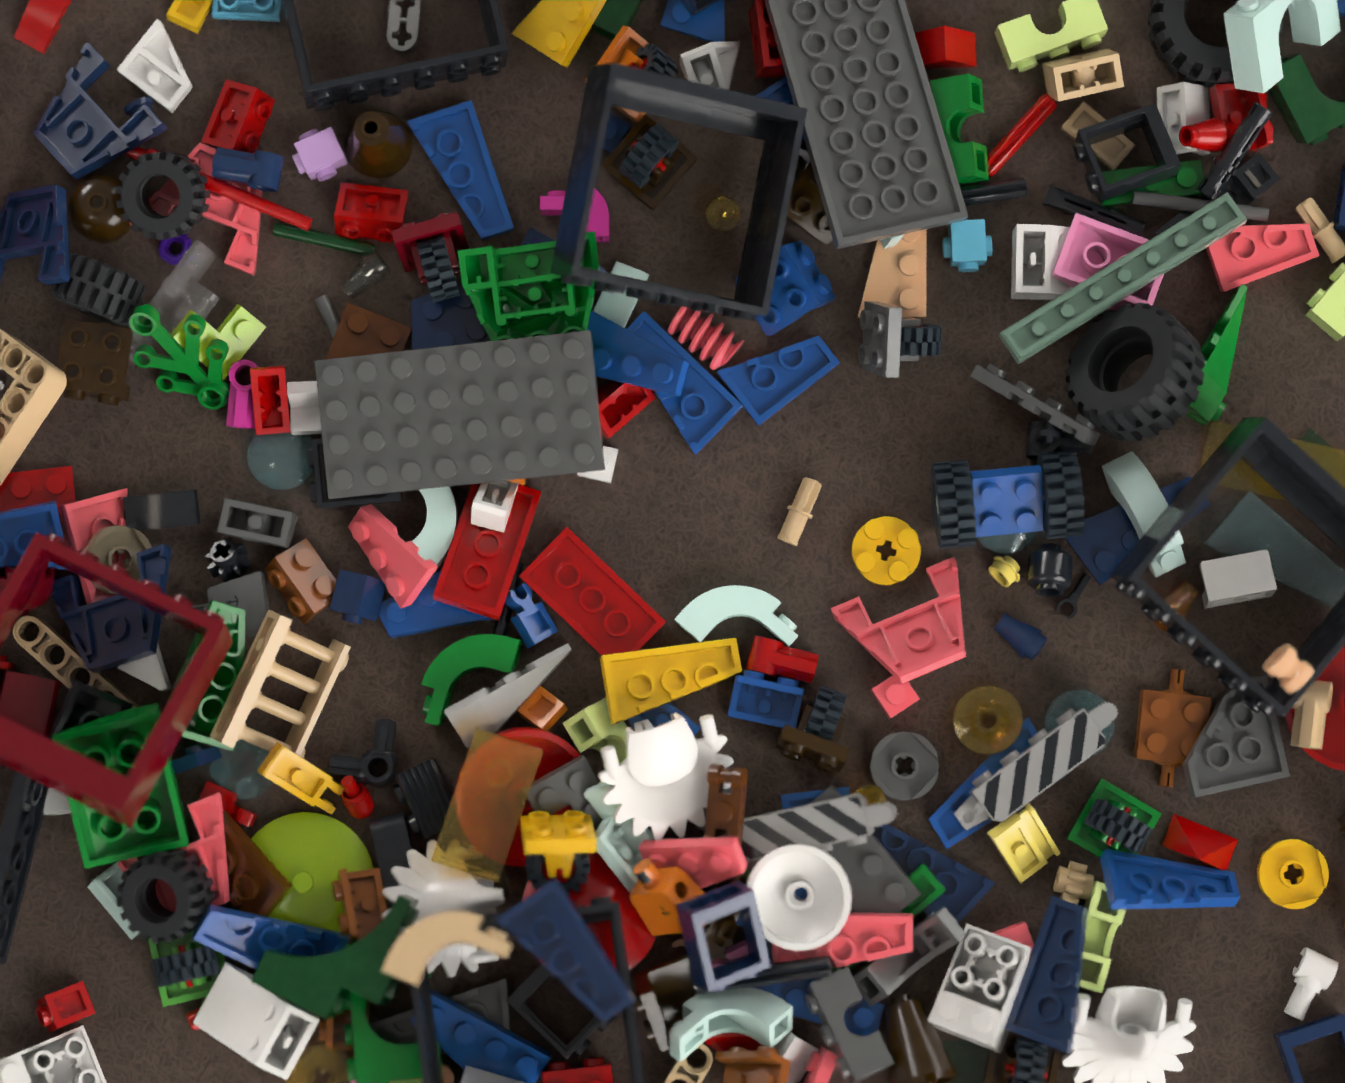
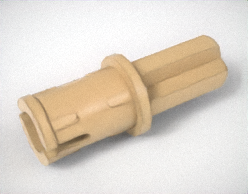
[1296,198,1345,263]
[777,477,822,546]

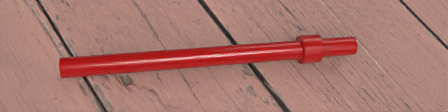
[123,146,313,231]

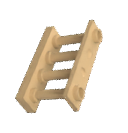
[210,609,351,758]

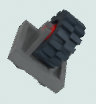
[858,301,942,378]

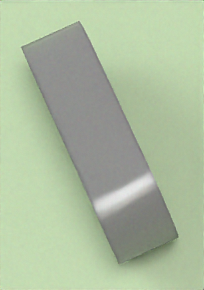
[387,0,421,54]

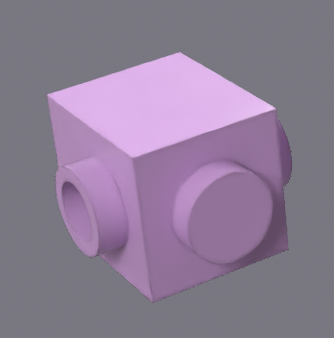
[292,127,348,181]

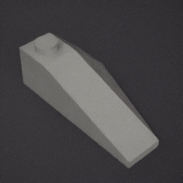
[444,643,572,748]

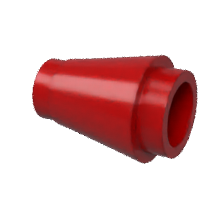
[1179,118,1230,153]

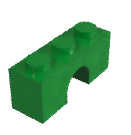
[930,74,989,185]

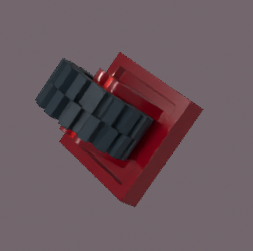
[391,212,469,303]

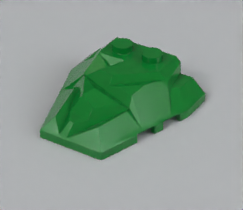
[458,231,600,341]

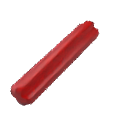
[987,94,1057,178]

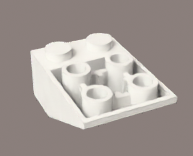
[1011,224,1072,300]
[928,924,1032,1054]
[193,961,320,1080]
[0,1025,107,1083]

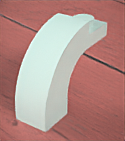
[1102,451,1186,577]
[412,487,458,568]
[674,585,798,647]
[669,987,793,1062]

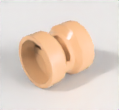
[1263,644,1314,694]

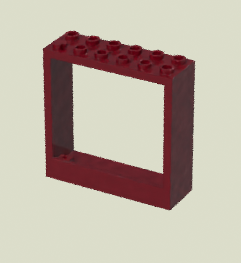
[0,532,233,828]

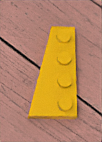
[511,0,607,68]
[600,638,742,726]

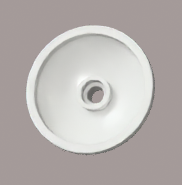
[747,844,852,951]

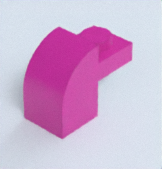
[540,189,610,242]

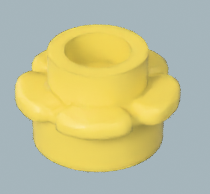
[988,556,1020,587]

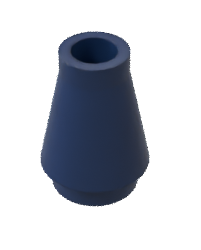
[994,613,1048,661]

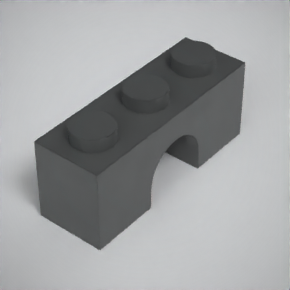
[804,966,894,1083]

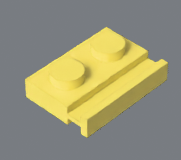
[987,803,1061,883]

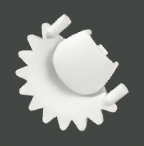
[598,713,733,841]
[381,839,505,978]
[1061,986,1196,1083]

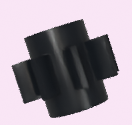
[205,538,251,582]

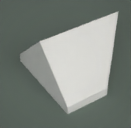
[680,41,740,90]

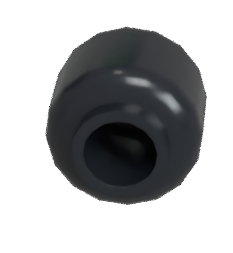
[1027,543,1073,597]

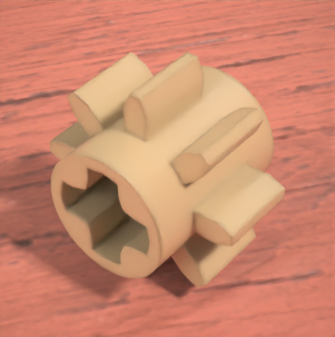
[1053,861,1094,905]

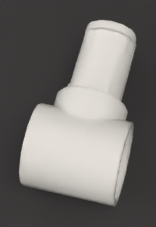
[1284,947,1338,1021]

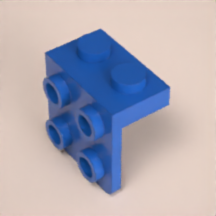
[735,240,836,336]

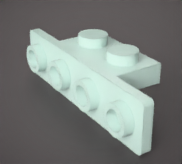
[584,782,654,892]

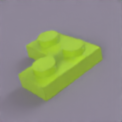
[170,304,266,380]

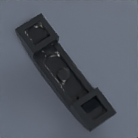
[1153,152,1280,236]

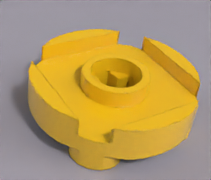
[851,516,921,586]
[1257,839,1329,909]

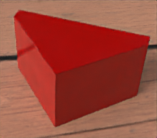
[915,26,976,68]

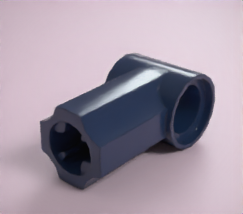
[212,147,284,192]

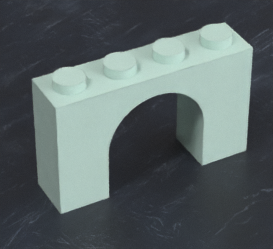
[1224,0,1341,93]

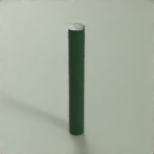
[273,222,376,257]

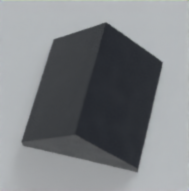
[48,679,133,741]

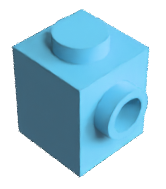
[942,219,992,272]

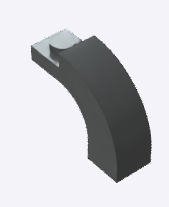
[853,907,967,1007]

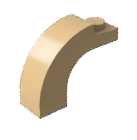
[382,911,513,987]

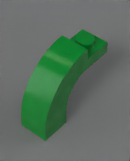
[421,634,524,726]

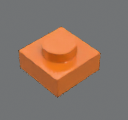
[517,686,568,731]

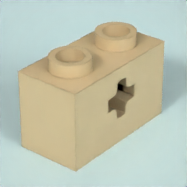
[1042,49,1124,102]

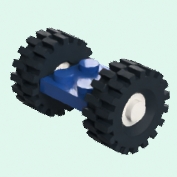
[930,450,1084,549]

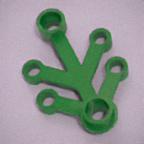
[129,304,230,410]

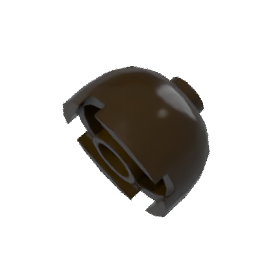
[68,174,131,244]

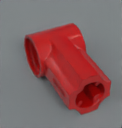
[746,636,819,684]

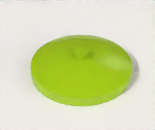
[251,812,374,932]

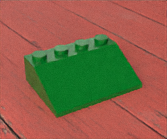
[52,703,189,869]

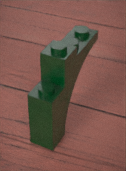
[251,895,419,1019]

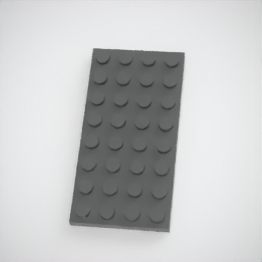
[764,0,969,249]
[315,330,605,499]

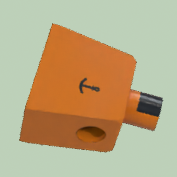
[630,859,705,936]

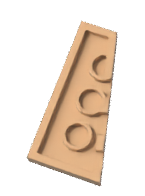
[857,229,926,318]

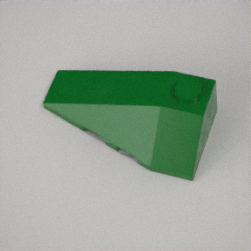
[1186,284,1248,426]
[166,599,245,751]

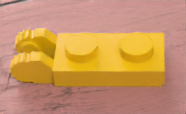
[257,742,344,815]

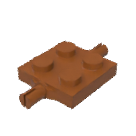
[1134,669,1211,787]

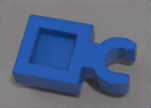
[505,583,558,648]

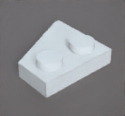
[117,19,193,113]

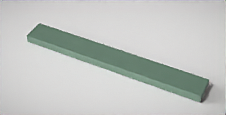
[999,192,1247,364]

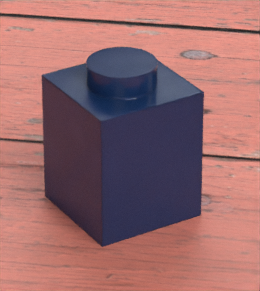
[329,569,386,625]

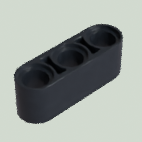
[370,812,413,909]

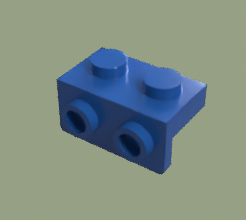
[727,670,804,728]

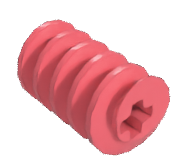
[667,306,744,370]

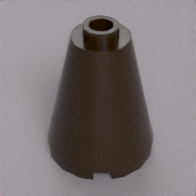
[345,111,413,179]
[885,994,958,1083]

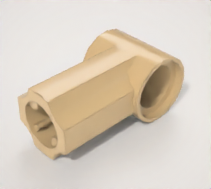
[1291,680,1333,750]

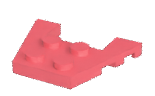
[129,143,263,276]
[831,557,966,684]
[117,792,230,912]

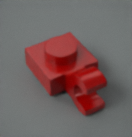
[198,781,258,827]

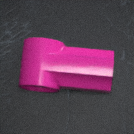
[226,360,259,429]

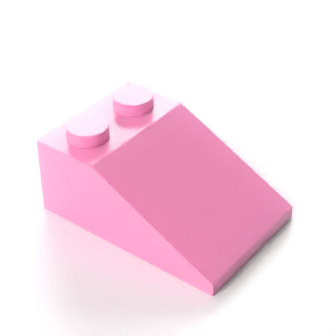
[1052,213,1164,311]

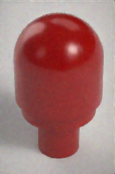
[341,776,374,819]

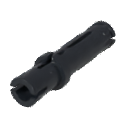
[1196,102,1273,201]
[1042,184,1146,237]

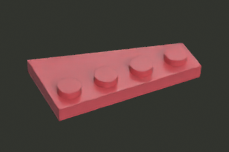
[772,912,913,968]

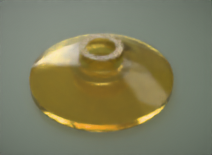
[953,685,1023,755]

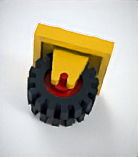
[520,810,596,897]

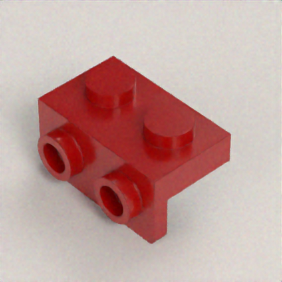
[1209,83,1273,152]

